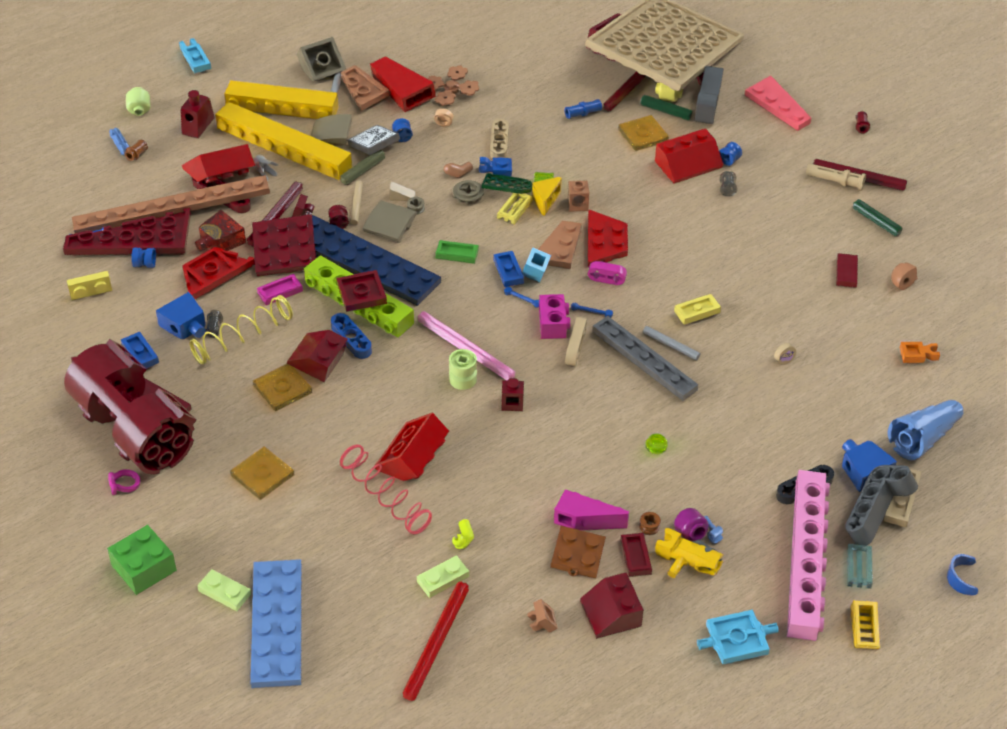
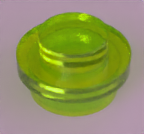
[645,433,668,454]

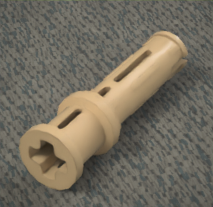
[806,163,866,191]

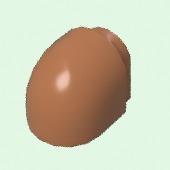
[891,262,918,290]

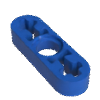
[331,313,372,359]

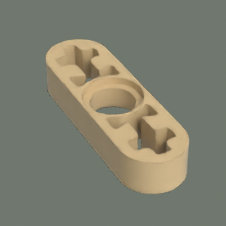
[490,119,509,159]
[565,316,588,366]

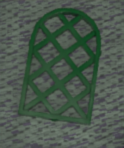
[481,173,533,194]

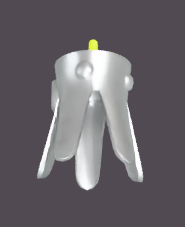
[253,155,279,181]

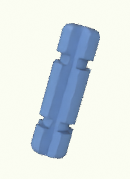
[109,128,130,156]

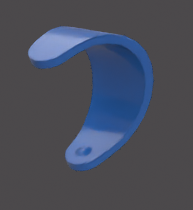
[947,554,978,595]

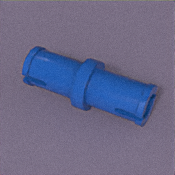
[564,99,602,119]

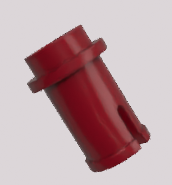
[855,111,871,134]

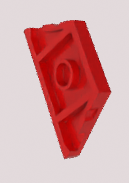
[588,210,628,268]
[182,247,255,299]

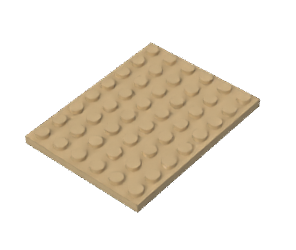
[585,0,744,91]

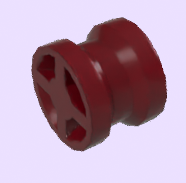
[328,205,349,229]

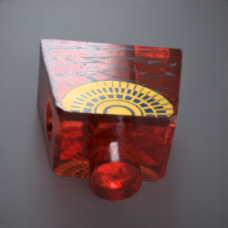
[195,210,246,252]

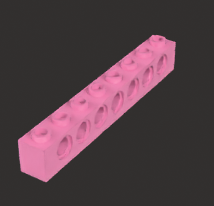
[787,470,830,641]

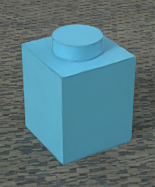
[522,247,551,282]

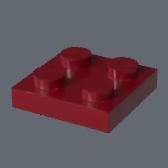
[336,270,387,312]

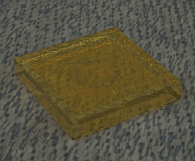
[618,115,669,151]
[252,364,312,412]
[230,446,294,500]

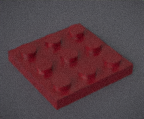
[252,214,316,277]

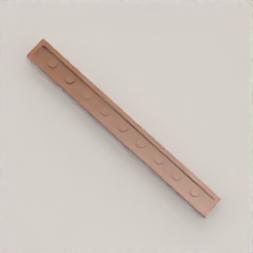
[72,175,270,233]

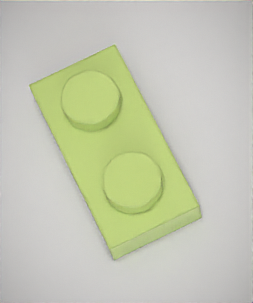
[417,555,469,598]
[197,569,251,611]

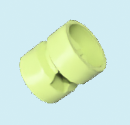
[449,349,477,390]

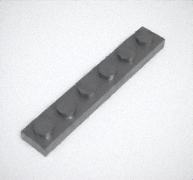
[592,316,699,401]

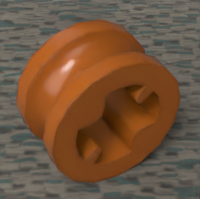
[639,512,661,535]

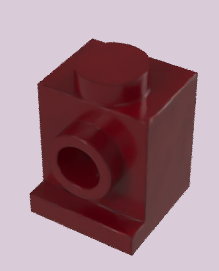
[501,378,524,412]

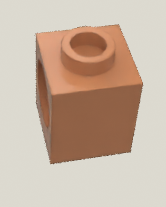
[568,180,589,212]

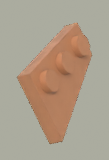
[341,65,390,111]

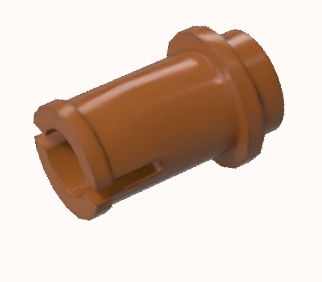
[125,139,148,161]

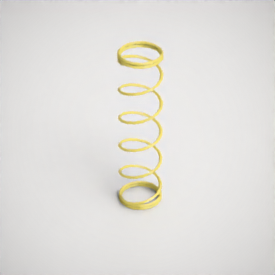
[189,295,293,364]

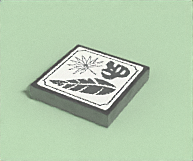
[347,125,400,155]

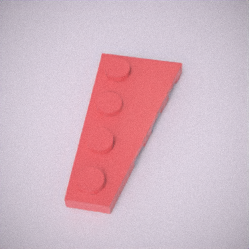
[745,75,811,131]

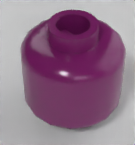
[674,508,709,542]

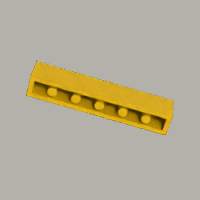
[224,80,339,119]

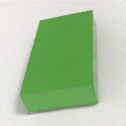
[436,240,479,264]

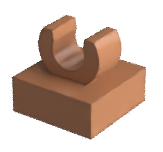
[527,599,558,633]

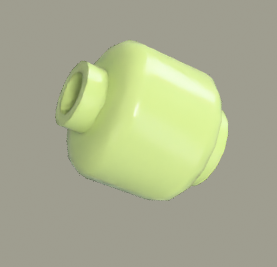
[126,87,151,116]

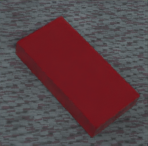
[836,253,858,288]
[620,532,652,577]

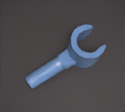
[704,516,723,544]

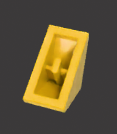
[532,177,562,216]

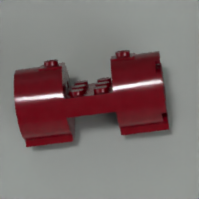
[64,339,197,475]

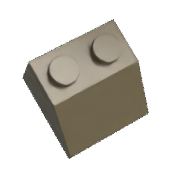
[297,37,346,82]

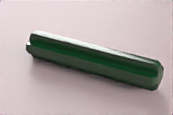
[640,95,692,120]
[853,199,903,237]

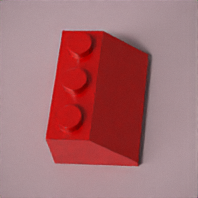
[655,128,723,184]
[182,144,255,183]
[374,412,449,481]

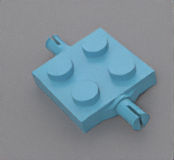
[697,610,779,665]

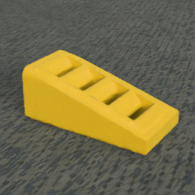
[850,600,880,649]

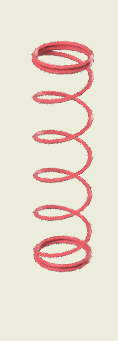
[340,444,432,535]

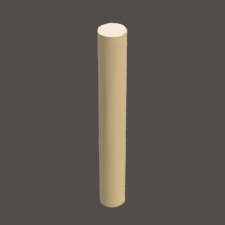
[350,181,363,225]

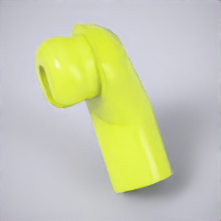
[452,519,474,549]

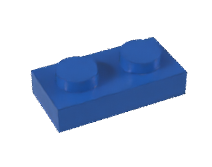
[493,251,524,287]
[120,332,159,369]

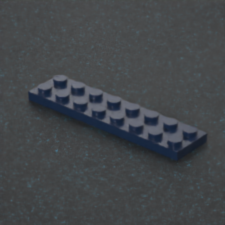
[312,215,441,306]

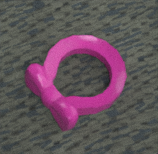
[108,469,140,495]

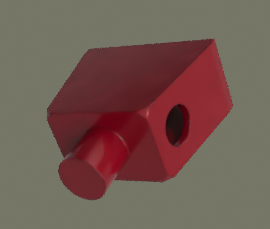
[180,90,215,139]

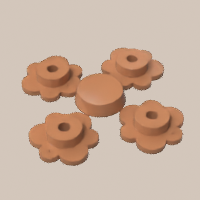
[428,65,479,106]

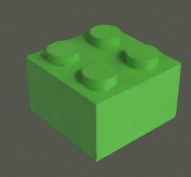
[107,525,177,595]

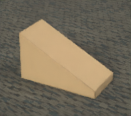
[390,181,415,201]

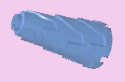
[888,400,964,460]

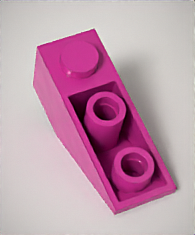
[554,489,629,530]

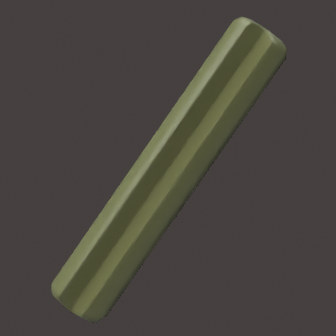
[341,150,385,185]

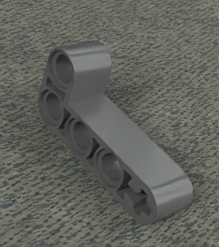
[695,66,724,124]
[845,465,918,547]

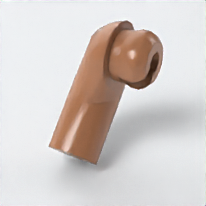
[443,162,473,178]

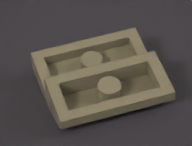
[311,114,352,144]
[363,200,417,243]

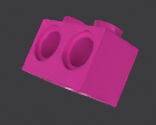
[539,294,571,339]

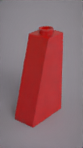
[370,56,436,112]

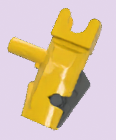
[655,528,724,578]

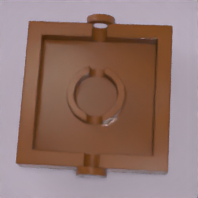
[550,526,606,579]

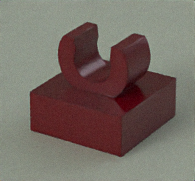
[292,194,315,217]

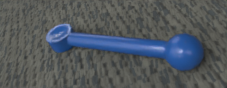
[504,287,539,308]
[571,302,613,318]

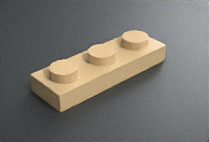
[884,468,922,528]

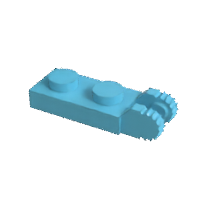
[179,38,211,73]

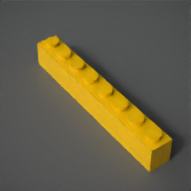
[215,102,352,180]

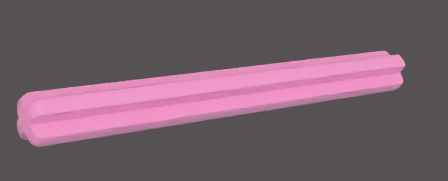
[418,311,515,381]

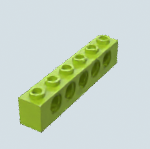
[304,255,414,338]

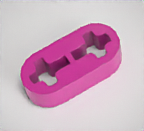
[587,261,627,285]

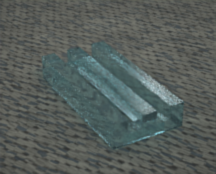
[847,544,873,589]

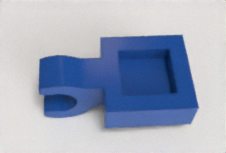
[479,157,512,176]

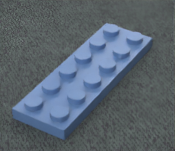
[250,559,302,688]

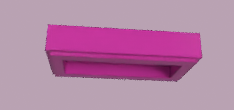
[257,274,303,305]

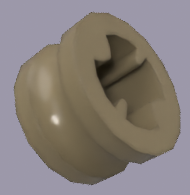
[407,197,425,215]

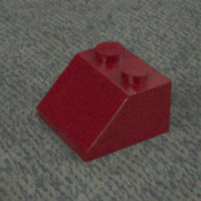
[287,330,348,383]
[580,572,644,639]

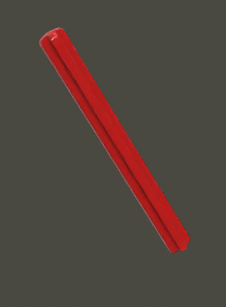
[403,581,469,701]

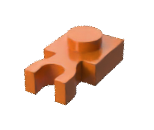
[900,342,940,363]

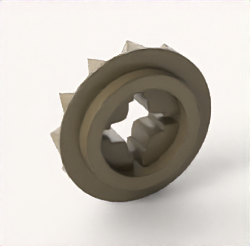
[453,180,484,204]

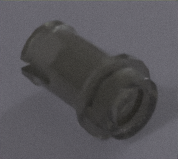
[205,310,223,338]

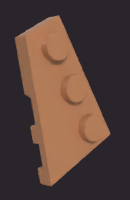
[538,220,582,269]

